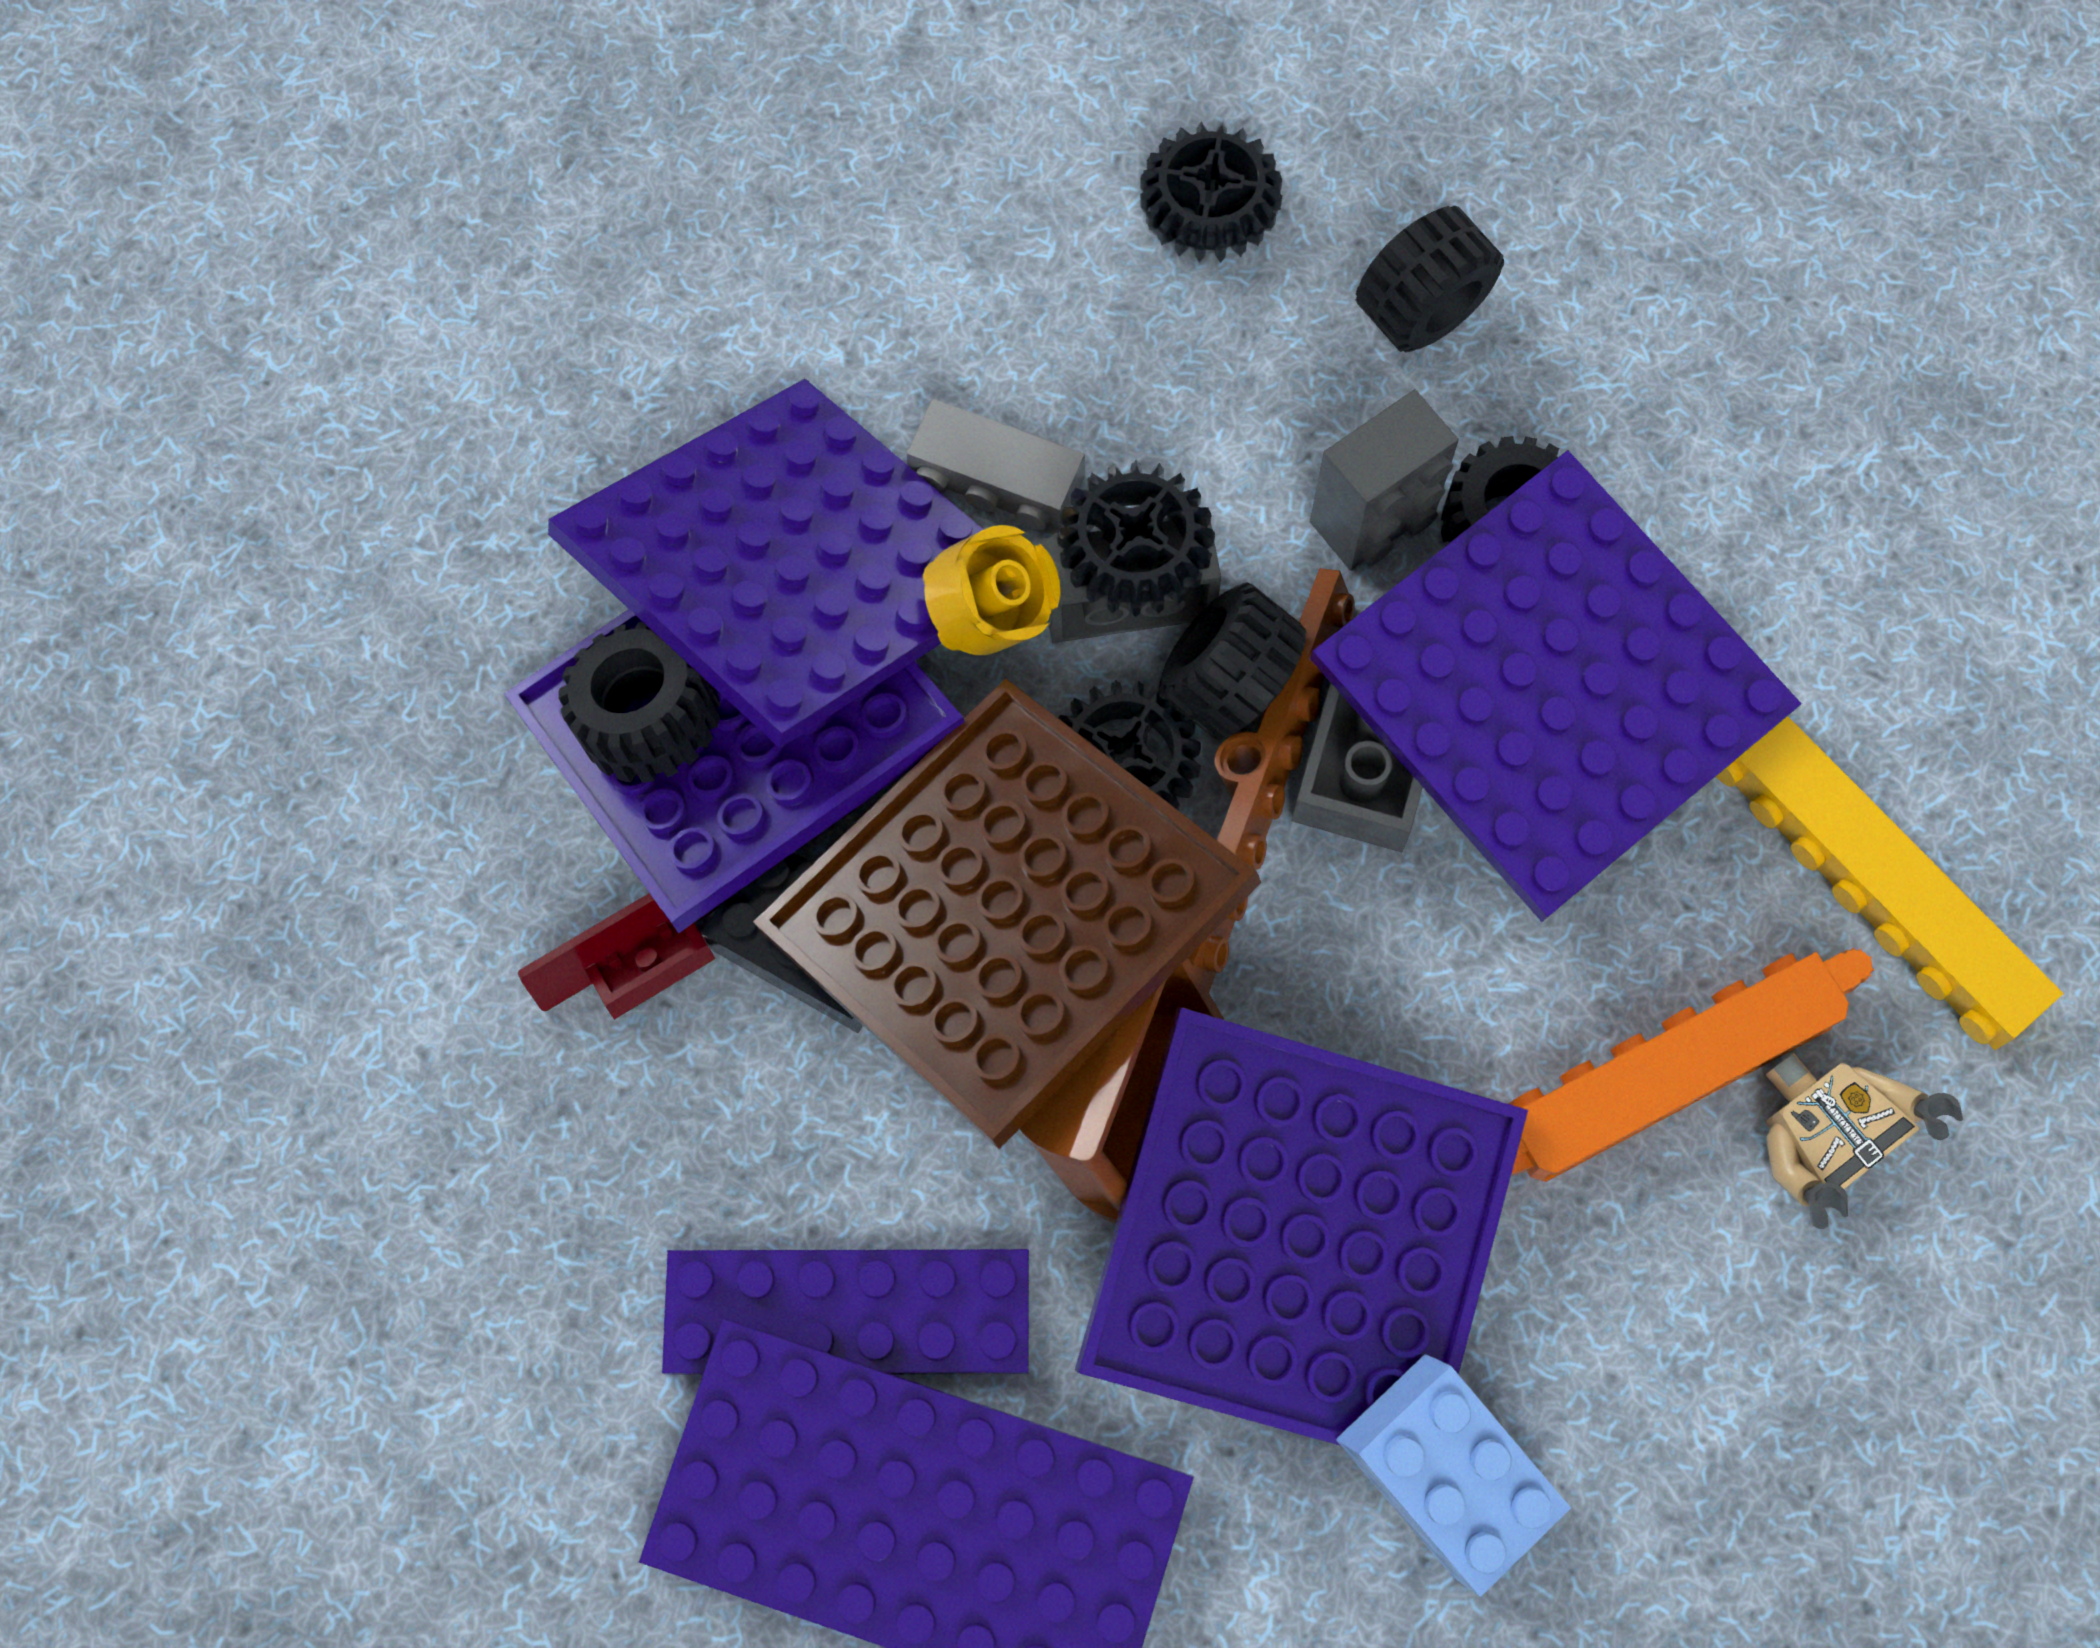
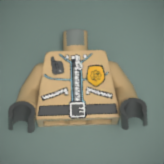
[1765,1053,1963,1229]

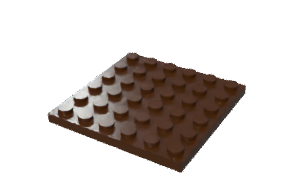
[753,678,1261,1149]

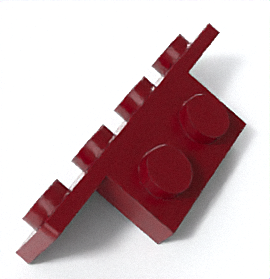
[517,893,719,1020]

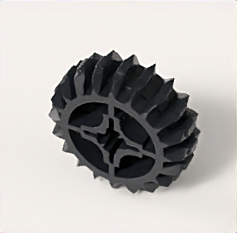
[1140,121,1283,263]
[1057,459,1215,617]
[1058,680,1201,811]

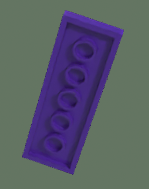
[662,1249,1029,1375]

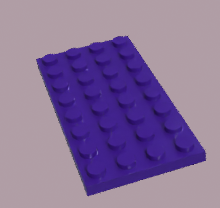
[639,1318,1194,1648]

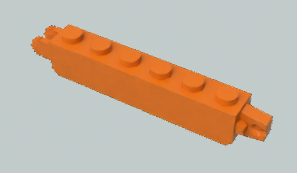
[1508,947,1874,1182]

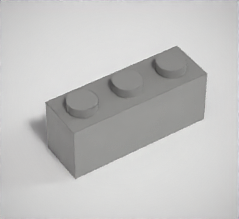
[906,398,1085,531]

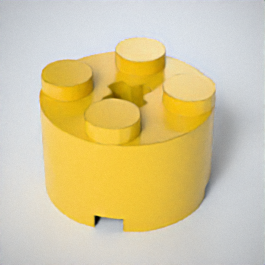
[923,525,1061,655]

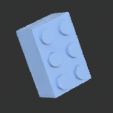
[1336,1354,1571,1597]

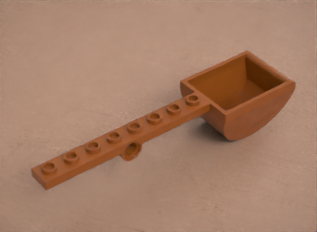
[1020,568,1355,1224]

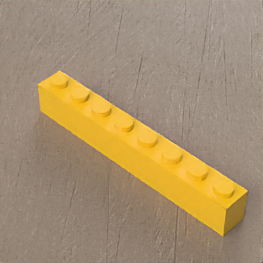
[1716,716,2064,1050]

